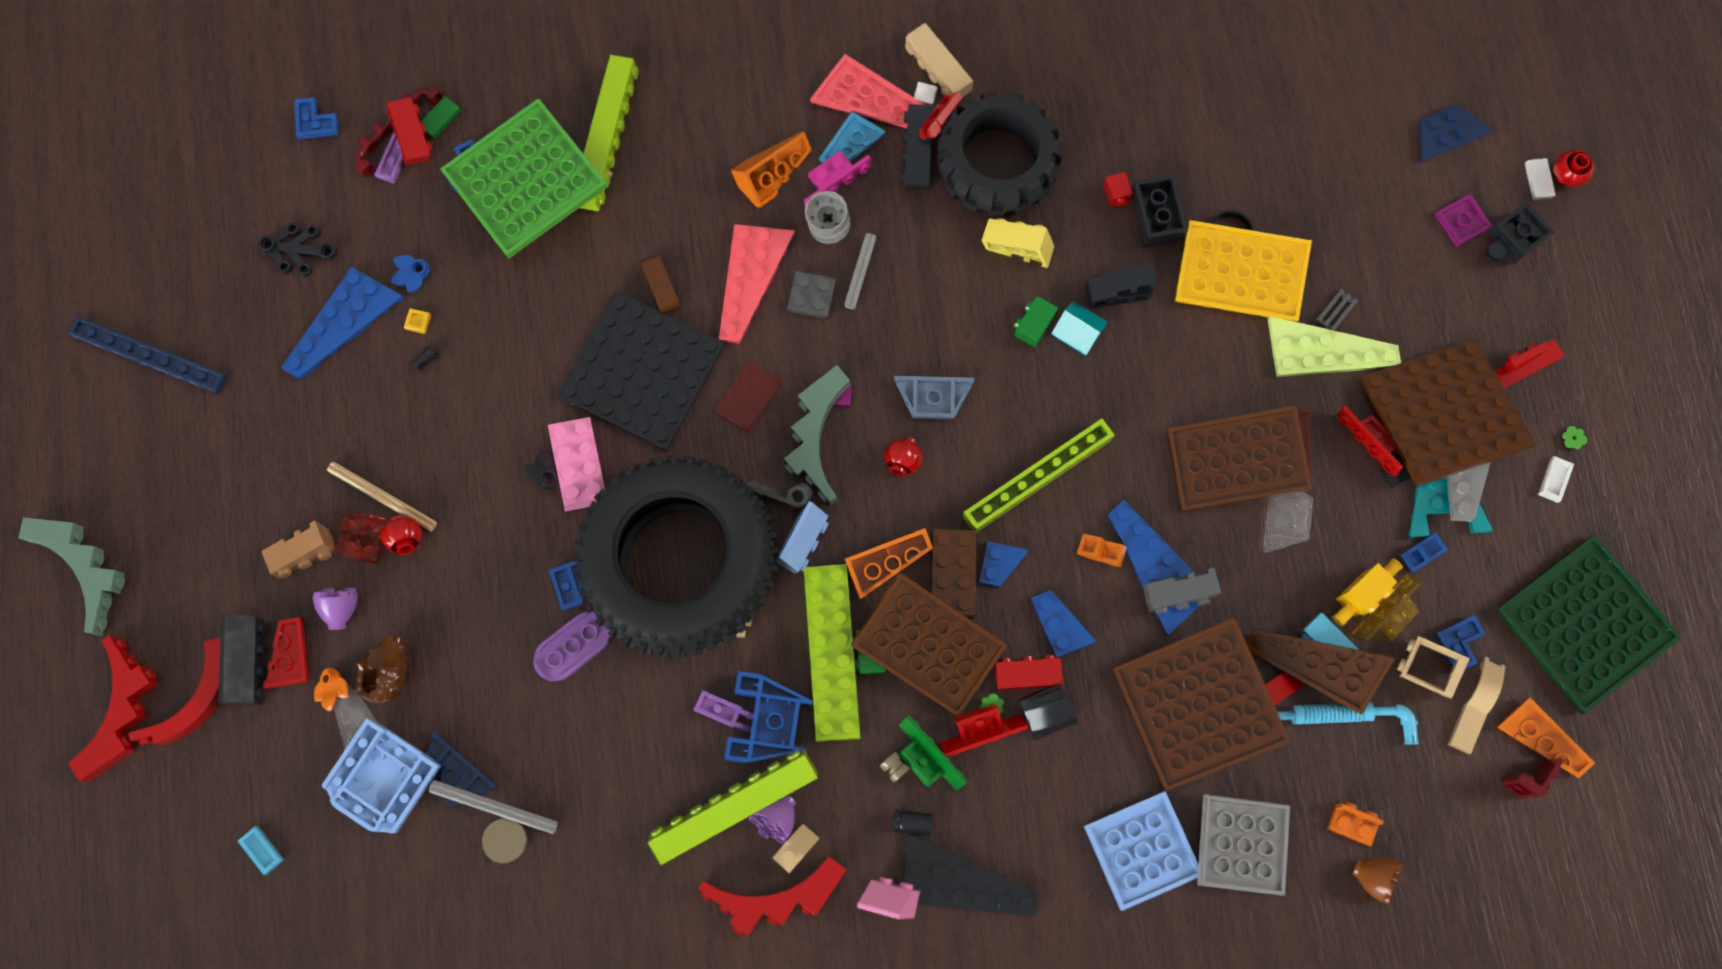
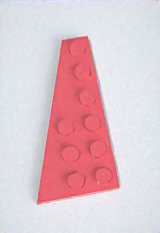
[811,54,924,128]
[719,224,795,344]

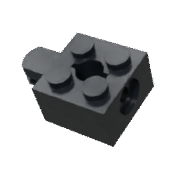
[1484,202,1555,264]

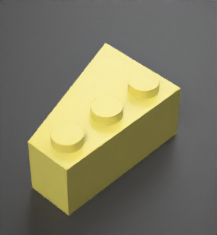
[982,218,1055,268]

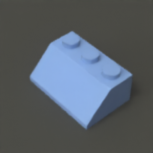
[774,501,829,574]

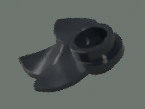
[525,450,559,491]

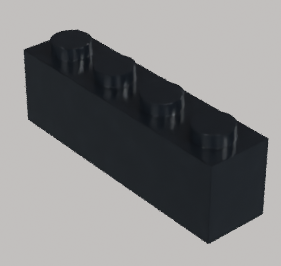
[901,104,933,190]

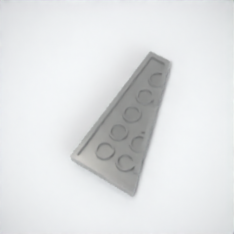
[1447,462,1491,522]

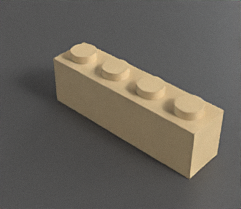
[905,23,973,96]

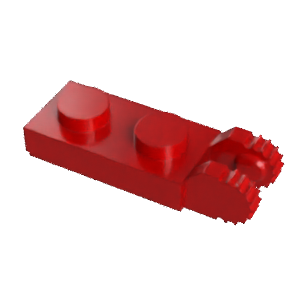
[918,92,963,140]

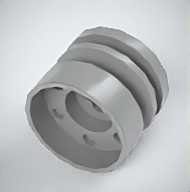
[805,191,851,244]

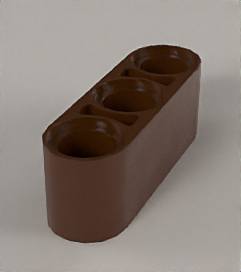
[640,254,680,314]

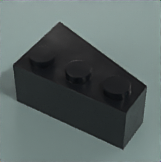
[1085,263,1157,309]

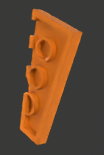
[1496,697,1595,778]

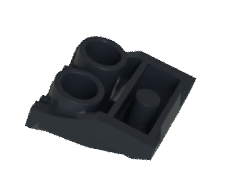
[1018,684,1078,740]

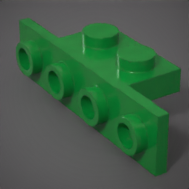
[898,715,968,792]

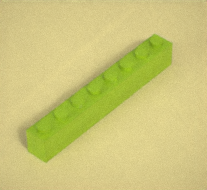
[580,55,638,211]
[963,419,1114,533]
[648,750,818,865]

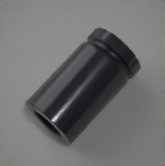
[892,809,933,836]

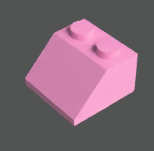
[857,877,920,919]

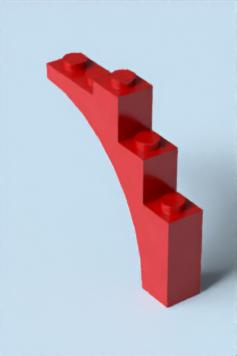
[68,635,158,782]
[698,857,847,937]

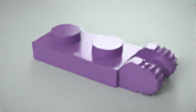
[694,690,754,733]

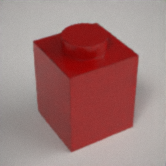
[1103,172,1133,207]

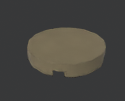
[482,818,528,863]

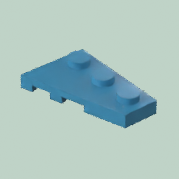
[819,112,886,163]

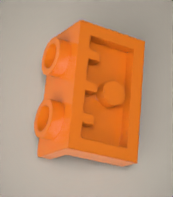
[1327,801,1384,846]

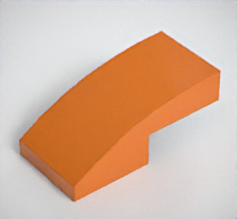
[1077,534,1127,567]

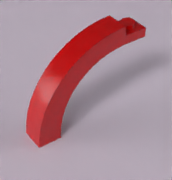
[129,638,220,745]

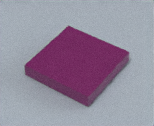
[1434,194,1493,247]

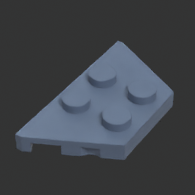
[894,376,974,420]

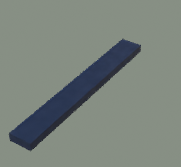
[68,316,227,394]

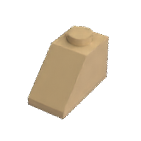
[773,824,820,873]

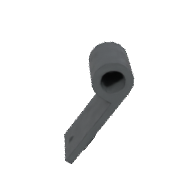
[747,480,813,507]

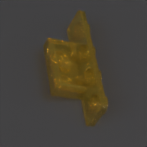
[1352,575,1423,642]

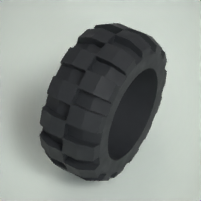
[937,91,1062,217]

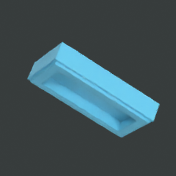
[238,826,284,875]

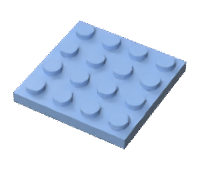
[1084,792,1199,911]

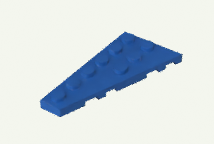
[281,267,405,380]
[1108,500,1199,636]

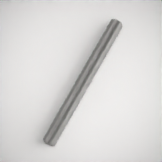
[429,780,558,834]

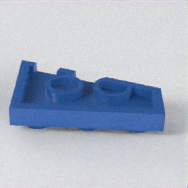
[1031,590,1096,658]

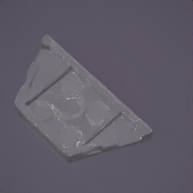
[1263,491,1314,554]

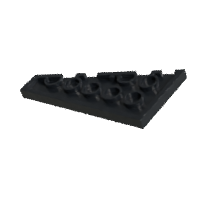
[904,834,1038,916]

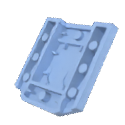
[322,718,441,833]

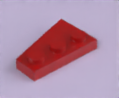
[263,617,309,689]

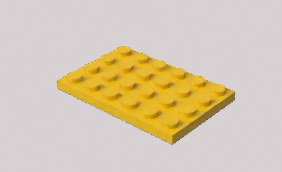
[1175,220,1312,322]

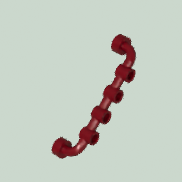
[355,88,443,177]

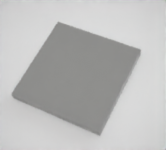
[1197,795,1290,896]

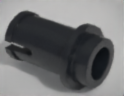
[411,345,439,371]

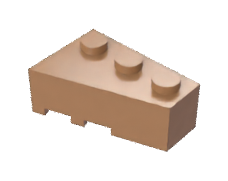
[261,520,338,578]

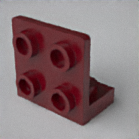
[1500,758,1564,799]

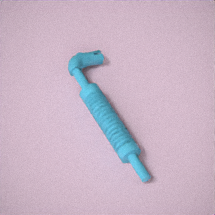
[1277,702,1419,745]

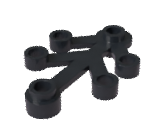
[258,223,337,277]

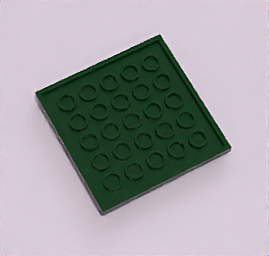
[1496,535,1682,714]

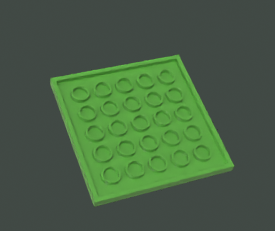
[440,98,608,259]

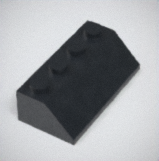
[219,614,266,707]

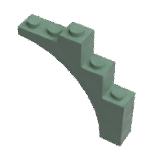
[784,365,851,505]
[18,517,125,636]

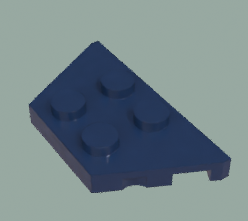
[1418,104,1492,163]
[426,732,498,808]

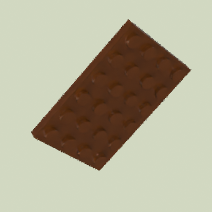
[1168,405,1312,511]
[850,572,1007,717]

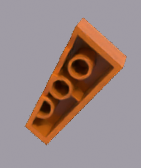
[844,528,933,600]

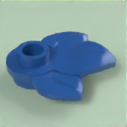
[391,255,430,293]

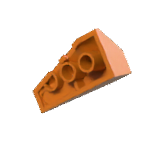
[731,132,812,208]

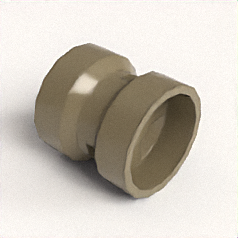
[880,752,910,783]

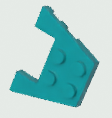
[1407,477,1493,539]

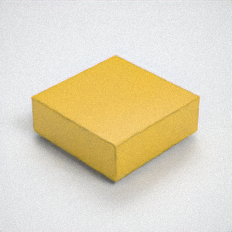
[404,308,431,334]

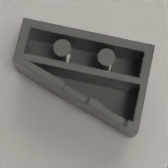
[1143,567,1221,615]

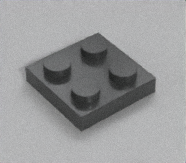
[787,271,836,319]

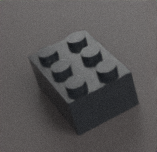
[1131,174,1188,247]

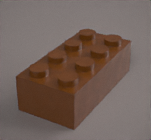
[931,529,976,619]

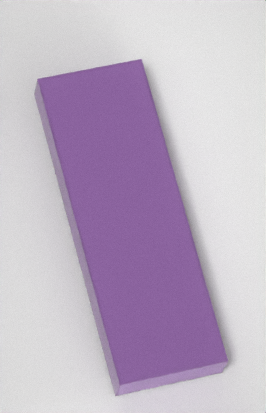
[374,132,404,184]

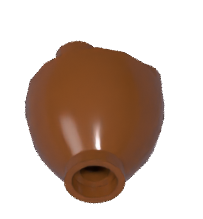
[1353,857,1403,904]

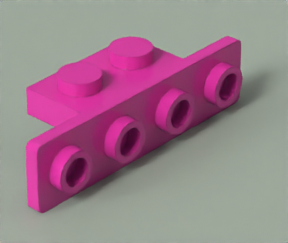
[804,151,871,207]

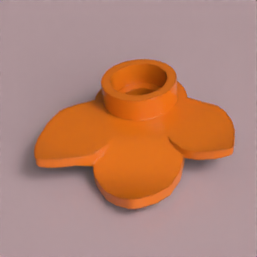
[314,668,349,712]

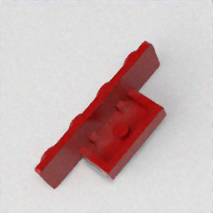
[1494,339,1565,389]
[1337,406,1403,477]
[940,703,1028,757]

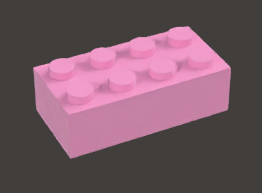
[548,417,605,512]

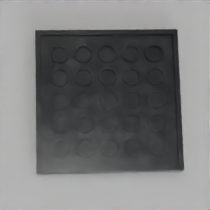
[556,290,725,451]

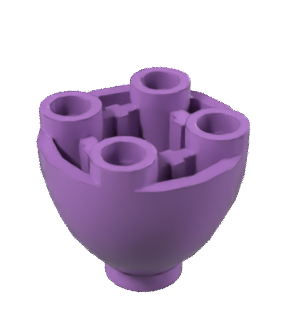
[313,587,358,630]
[749,795,796,844]

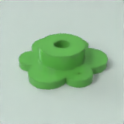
[1562,426,1587,450]
[979,693,1004,714]

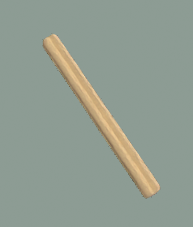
[327,462,437,532]

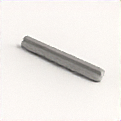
[844,233,876,310]

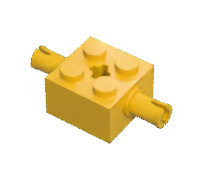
[1333,558,1403,626]

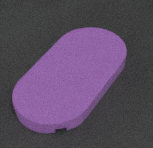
[533,612,611,682]

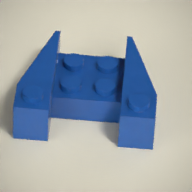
[724,671,813,763]

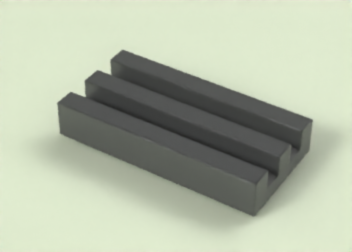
[1316,288,1358,331]

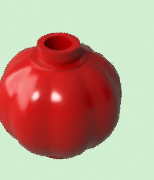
[1553,149,1595,188]
[884,437,923,477]
[380,515,423,555]

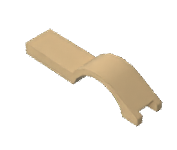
[1448,656,1506,754]

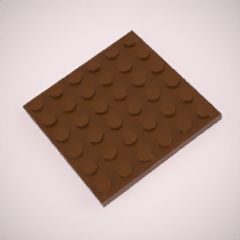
[1360,338,1536,487]
[1113,618,1291,791]

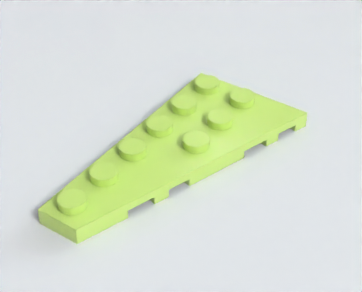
[1268,317,1401,377]

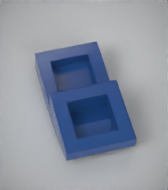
[1400,532,1448,573]

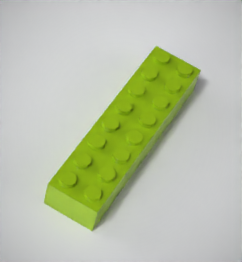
[804,564,860,743]

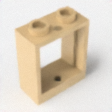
[1397,636,1470,699]

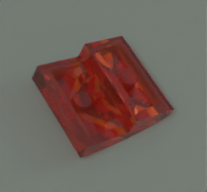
[334,510,389,563]

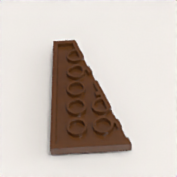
[1246,628,1395,715]

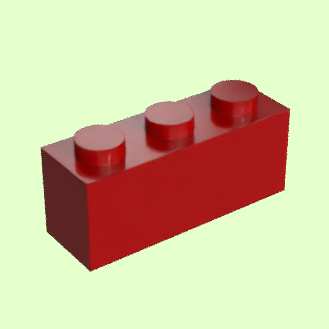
[387,98,433,166]
[994,655,1063,691]

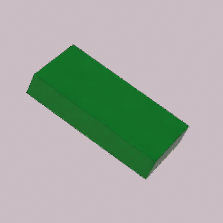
[420,96,461,139]

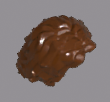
[356,635,408,704]

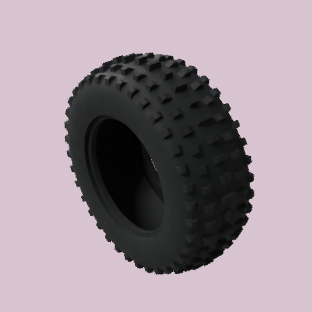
[573,456,779,658]

